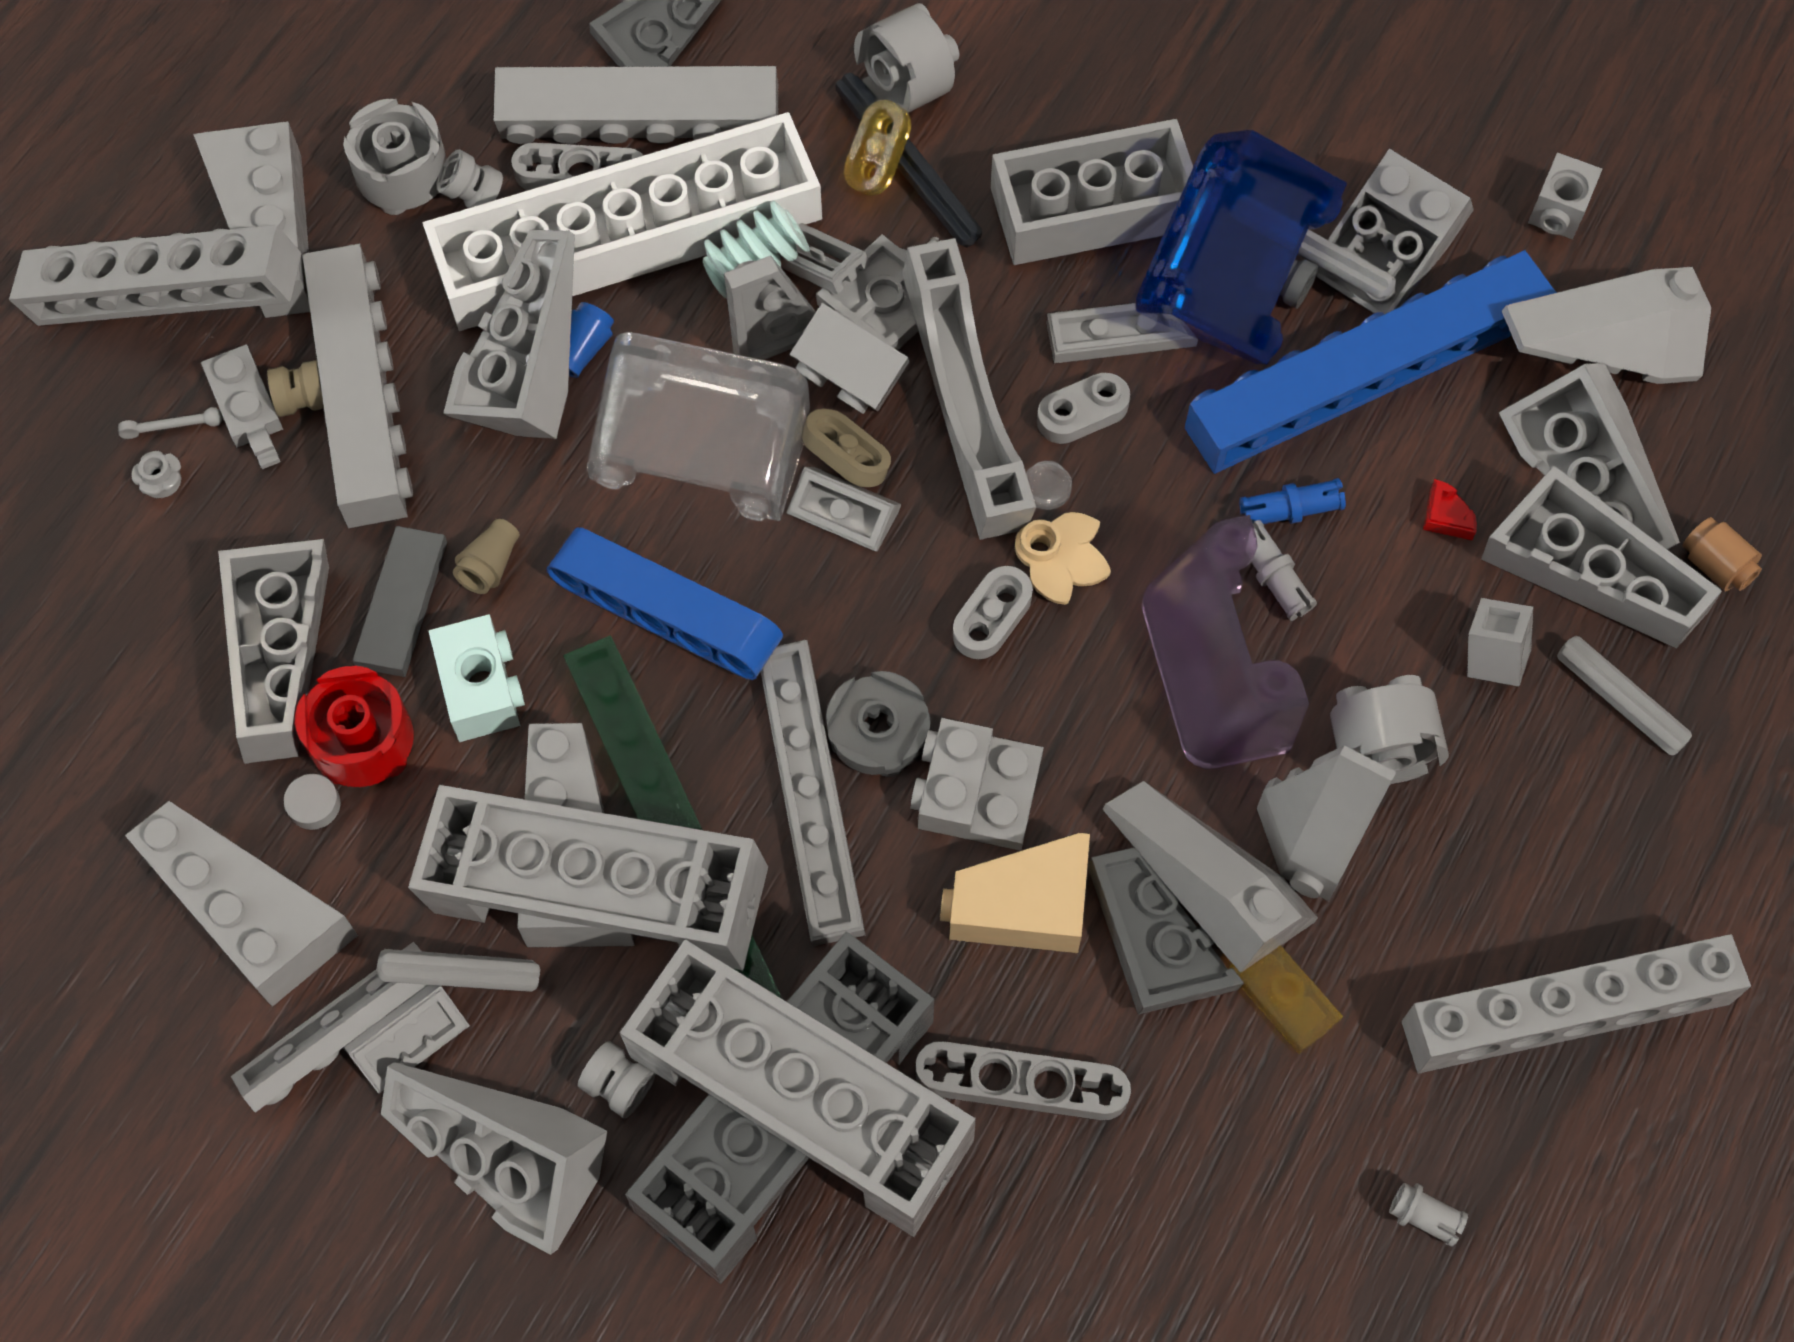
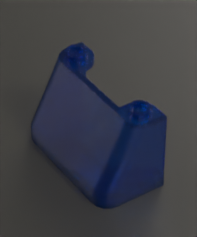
[1135,130,1347,364]

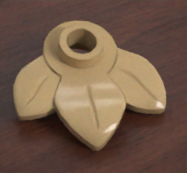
[1015,512,1111,604]

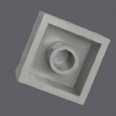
[790,303,909,414]

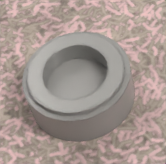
[284,774,341,830]

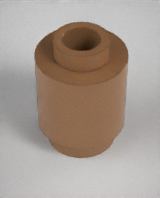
[1682,517,1762,592]

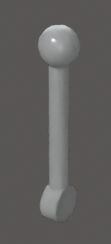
[118,407,223,439]

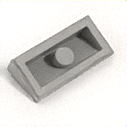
[786,467,901,551]

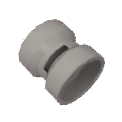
[436,149,503,208]
[578,1041,656,1118]

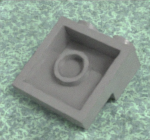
[910,718,1044,851]

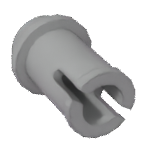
[1389,1183,1468,1247]

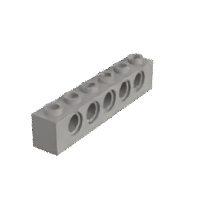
[9,224,302,326]
[1401,934,1751,1074]

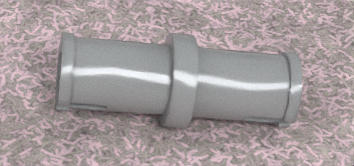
[1234,520,1317,621]

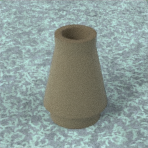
[453,519,520,594]

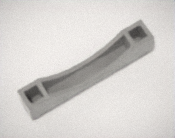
[902,238,1036,540]

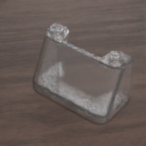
[587,332,810,521]

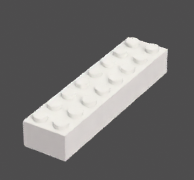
[422,112,822,331]

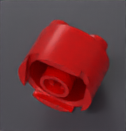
[295,666,414,787]

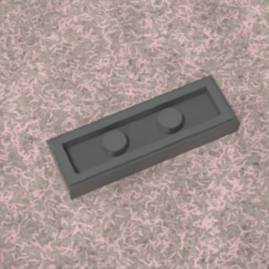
[352,526,447,677]

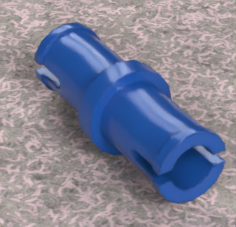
[1239,478,1346,527]

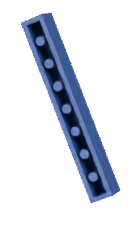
[1185,250,1557,474]

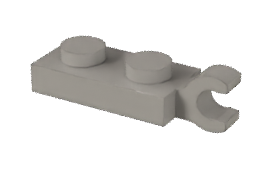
[201,344,283,469]

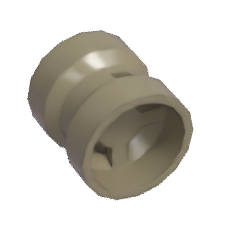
[267,360,324,417]

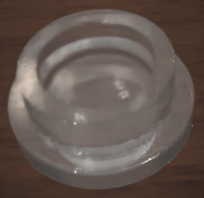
[1026,461,1072,510]

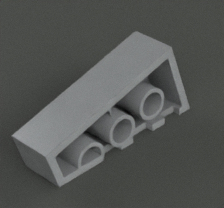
[193,121,310,318]
[218,539,329,764]
[518,723,635,947]
[125,801,358,1007]

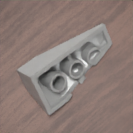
[1502,267,1711,384]
[1499,363,1680,549]
[1257,745,1396,901]

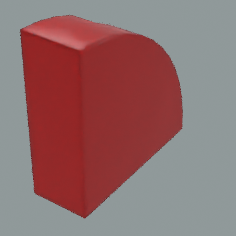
[1423,479,1477,541]

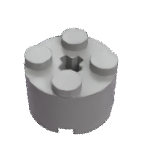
[854,3,959,116]
[343,99,447,215]
[1330,675,1449,784]

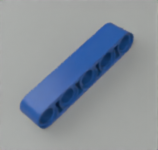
[546,527,783,680]

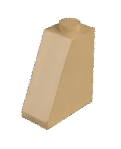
[940,833,1090,953]

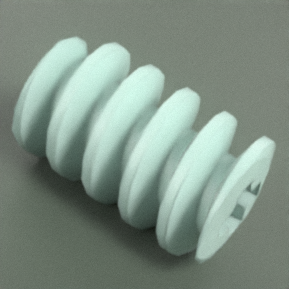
[703,200,810,299]

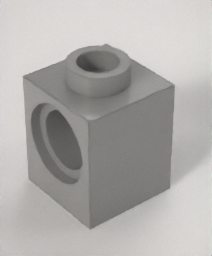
[1528,152,1602,239]
[1467,598,1533,686]

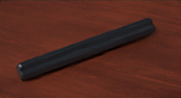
[835,72,982,248]

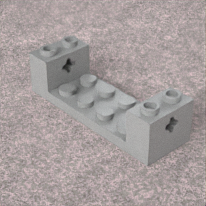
[408,785,768,970]
[620,940,976,1237]

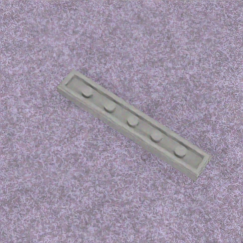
[761,640,866,946]

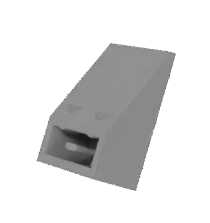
[1316,149,1474,314]

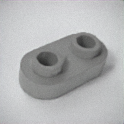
[1037,373,1130,444]
[953,566,1033,659]

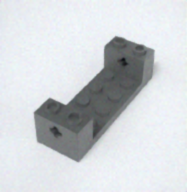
[625,931,934,1284]

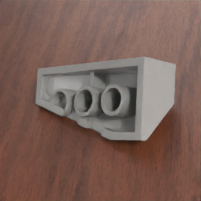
[444,230,575,439]
[1103,781,1318,973]
[381,1062,607,1255]

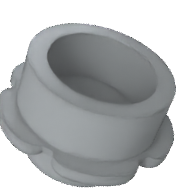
[132,451,181,498]

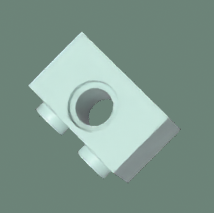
[428,614,525,742]

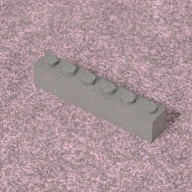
[494,66,778,144]
[302,244,413,528]

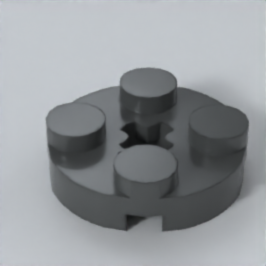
[826,671,930,777]

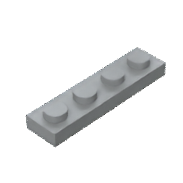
[231,942,427,1113]

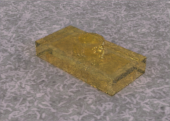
[1228,945,1343,1055]

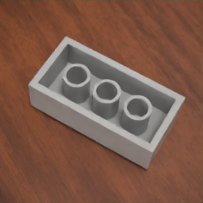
[991,119,1203,265]

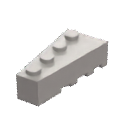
[1481,466,1722,648]

